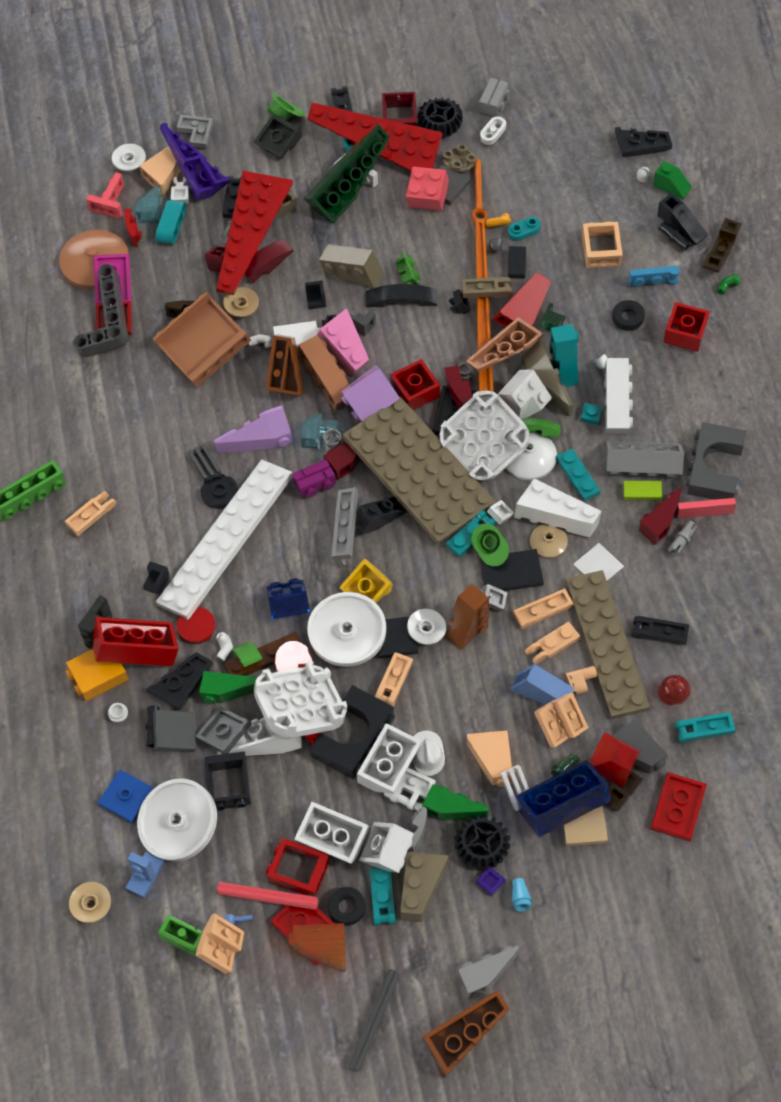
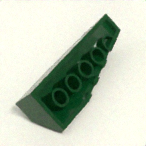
[303,124,390,224]

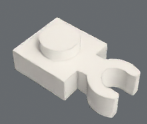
[171,177,189,204]

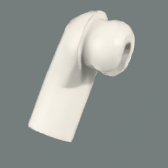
[248,334,273,348]
[216,632,233,662]

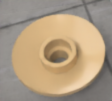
[223,287,259,317]
[530,524,568,558]
[69,882,111,923]

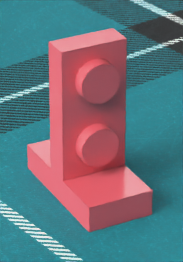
[86,172,124,219]

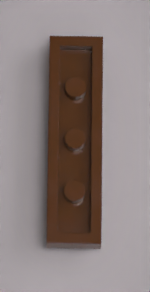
[224,632,301,676]

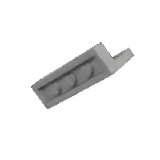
[331,488,358,567]

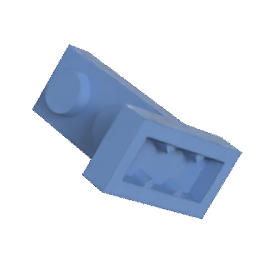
[126,852,165,899]

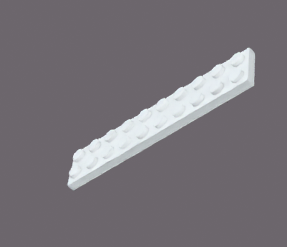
[156,459,292,620]

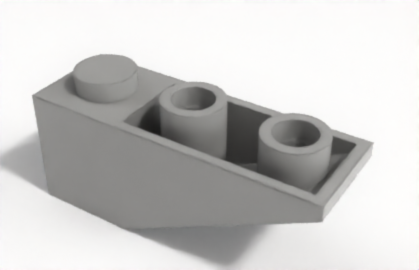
[458,945,519,999]

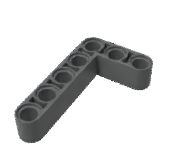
[73,264,128,357]

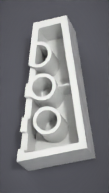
[514,479,601,538]

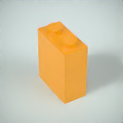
[66,649,129,701]

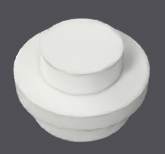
[108,703,128,723]

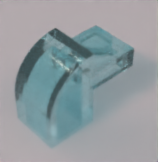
[301,414,341,449]

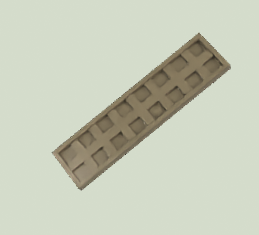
[565,570,650,719]

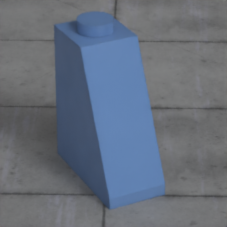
[510,664,574,704]

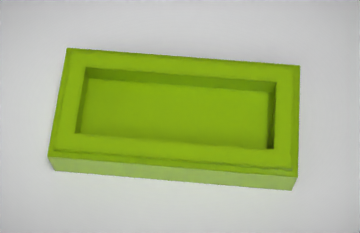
[623,481,662,501]

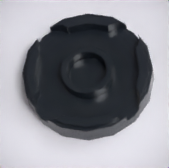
[201,474,238,509]

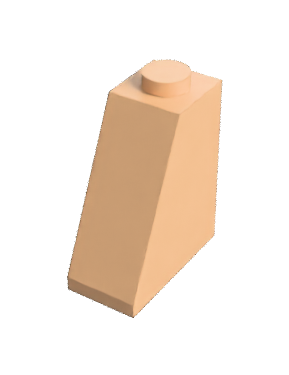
[140,146,181,196]
[467,730,513,787]

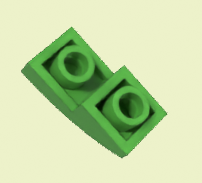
[522,418,561,438]

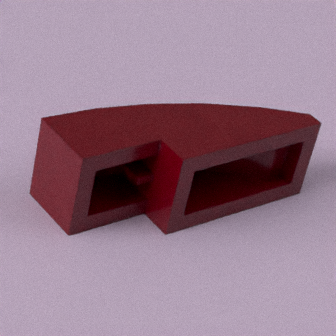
[245,239,294,283]
[444,366,472,409]

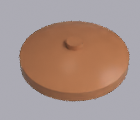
[59,230,130,290]

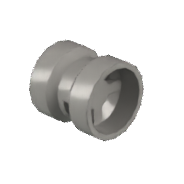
[323,429,342,452]

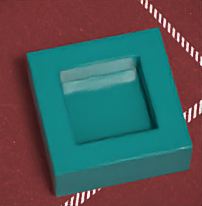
[580,403,603,425]

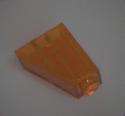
[289,924,346,972]

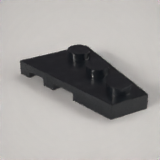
[615,127,673,157]
[146,652,213,711]

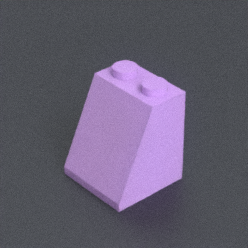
[341,365,400,422]

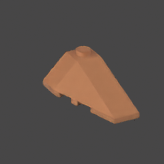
[466,317,544,372]

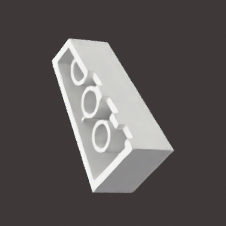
[604,358,633,434]

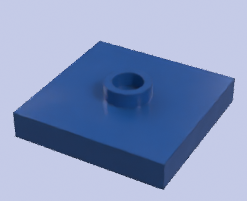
[97,769,154,824]

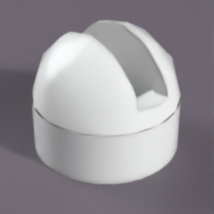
[637,167,651,182]
[593,354,608,370]

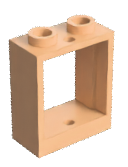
[582,222,623,268]

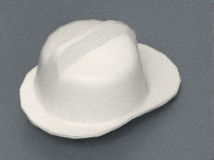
[412,731,445,776]

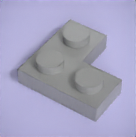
[177,115,214,148]

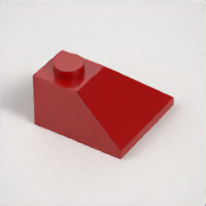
[586,732,641,787]

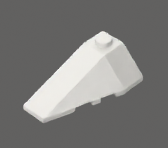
[217,717,302,756]

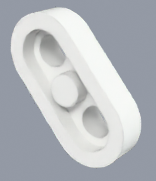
[480,117,506,145]

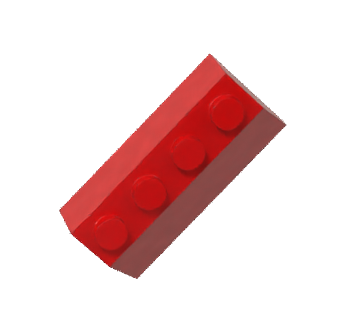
[93,617,179,666]

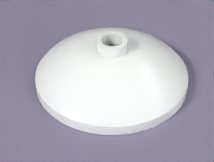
[505,432,557,480]

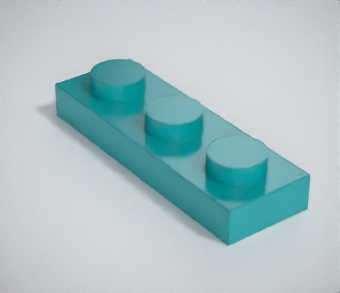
[556,448,601,502]

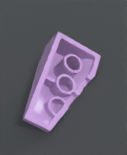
[214,405,292,453]

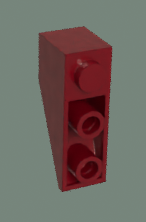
[324,441,361,481]
[639,488,682,545]

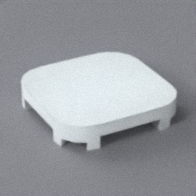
[440,390,530,482]
[254,661,347,738]

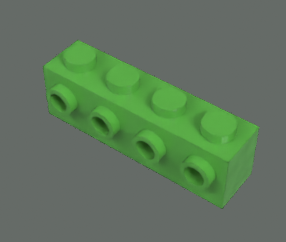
[0,460,66,522]

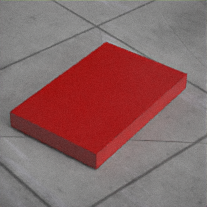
[650,772,707,842]
[270,892,345,966]

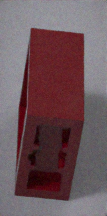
[382,92,417,126]

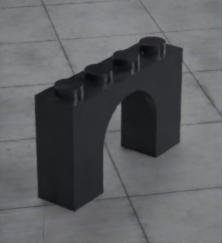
[310,685,395,779]

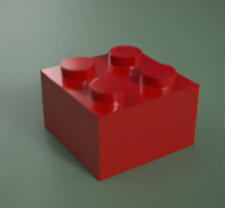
[663,302,710,352]
[390,359,440,411]

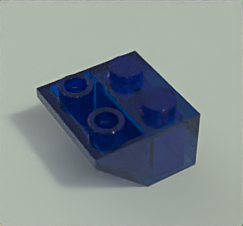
[266,578,310,619]

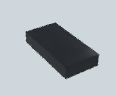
[508,246,526,278]

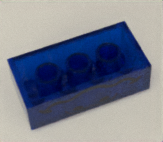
[516,760,611,837]

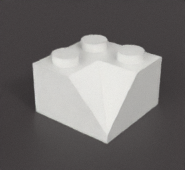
[498,370,552,420]
[359,822,414,873]

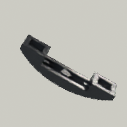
[366,284,437,307]

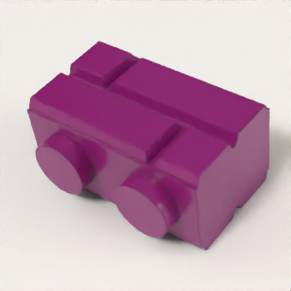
[292,459,336,498]

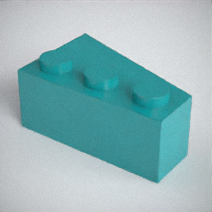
[549,324,579,387]

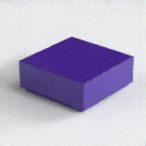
[476,866,505,897]

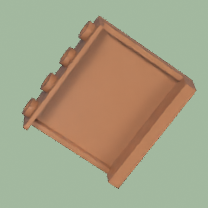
[153,291,251,388]

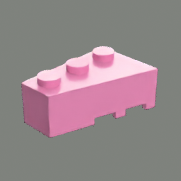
[317,308,369,377]

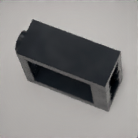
[204,751,251,811]

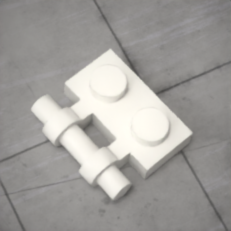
[384,768,436,812]

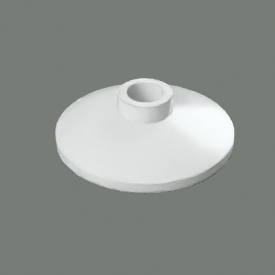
[112,144,146,171]
[407,609,446,645]

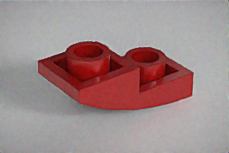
[124,209,142,247]

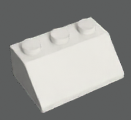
[357,723,422,794]
[294,802,370,864]

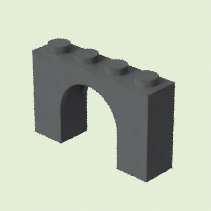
[685,422,747,500]

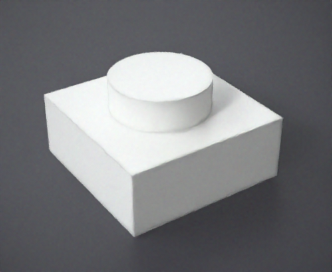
[487,500,514,525]

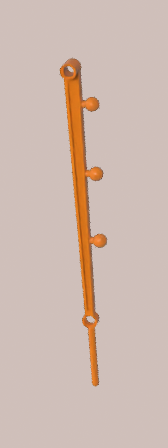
[471,158,501,392]

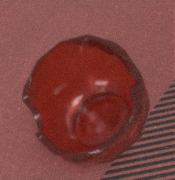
[658,675,691,706]

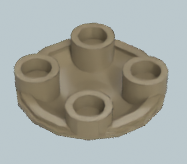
[443,144,476,172]

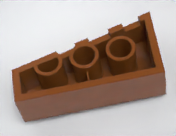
[422,990,509,1077]

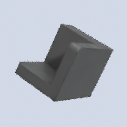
[350,311,376,336]

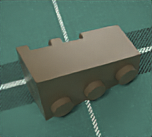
[319,244,384,289]
[400,851,449,922]

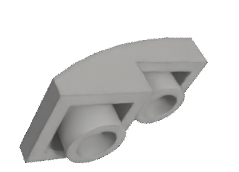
[407,807,427,852]

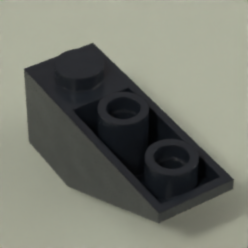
[657,193,708,245]
[355,496,408,534]

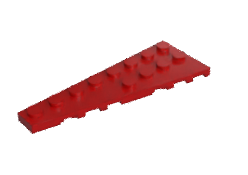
[307,102,442,172]
[216,170,293,295]

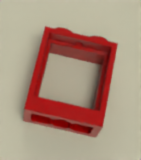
[265,838,330,897]

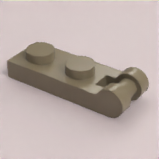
[461,277,513,298]

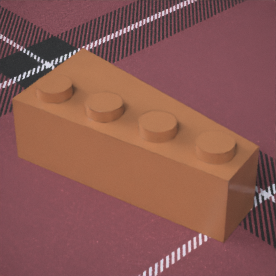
[298,335,351,411]

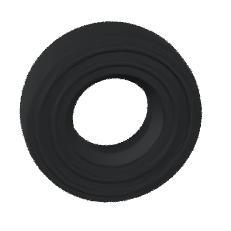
[612,300,645,331]
[328,887,366,926]

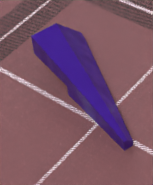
[160,123,230,201]

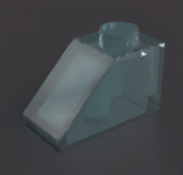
[134,185,162,223]

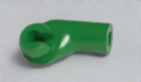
[717,274,741,295]

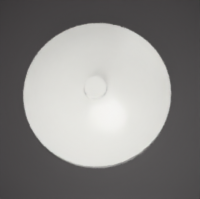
[307,592,386,667]
[137,779,217,862]

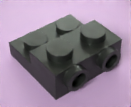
[254,114,303,160]
[78,595,112,649]

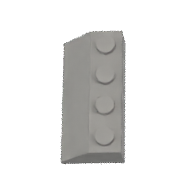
[606,441,684,477]

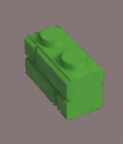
[158,915,203,958]

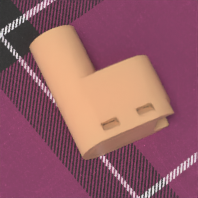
[565,666,597,695]

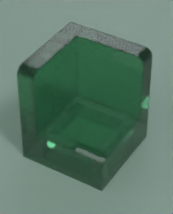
[541,303,566,332]

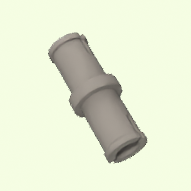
[668,521,697,556]

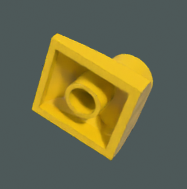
[339,558,393,603]

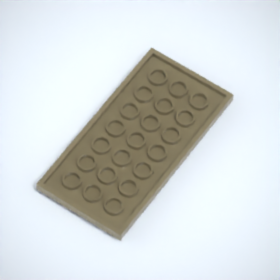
[342,397,496,545]

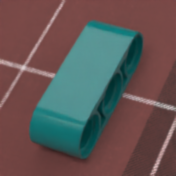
[156,200,186,245]

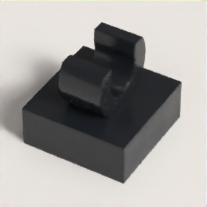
[448,289,470,314]

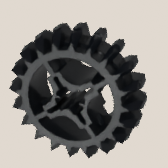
[418,96,463,138]
[454,814,511,871]

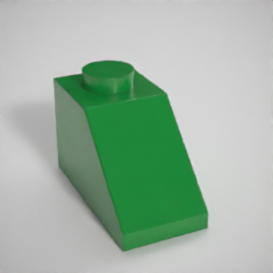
[653,161,692,200]

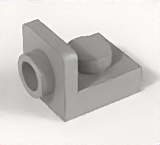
[479,584,508,612]

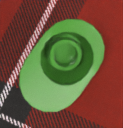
[267,93,306,120]
[471,524,509,567]

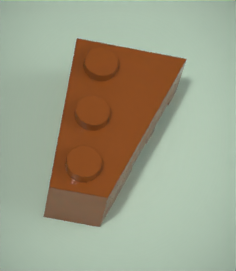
[265,334,305,396]
[444,584,489,650]

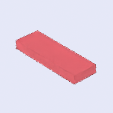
[676,498,736,519]

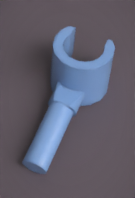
[224,914,253,925]

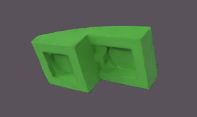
[232,641,262,667]

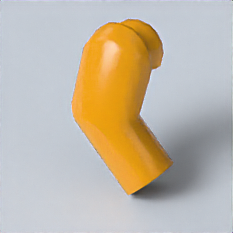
[486,213,511,228]

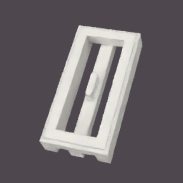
[500,765,534,811]

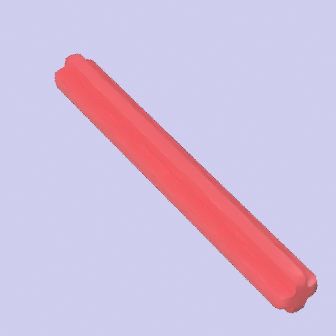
[217,882,319,910]

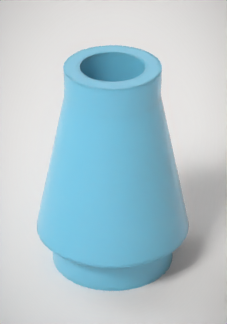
[512,878,532,912]

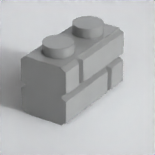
[478,78,510,117]

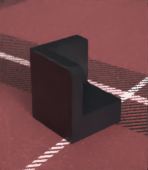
[305,280,326,310]
[143,561,170,595]

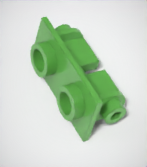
[395,251,421,285]

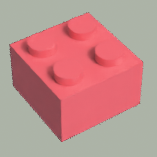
[406,167,449,211]

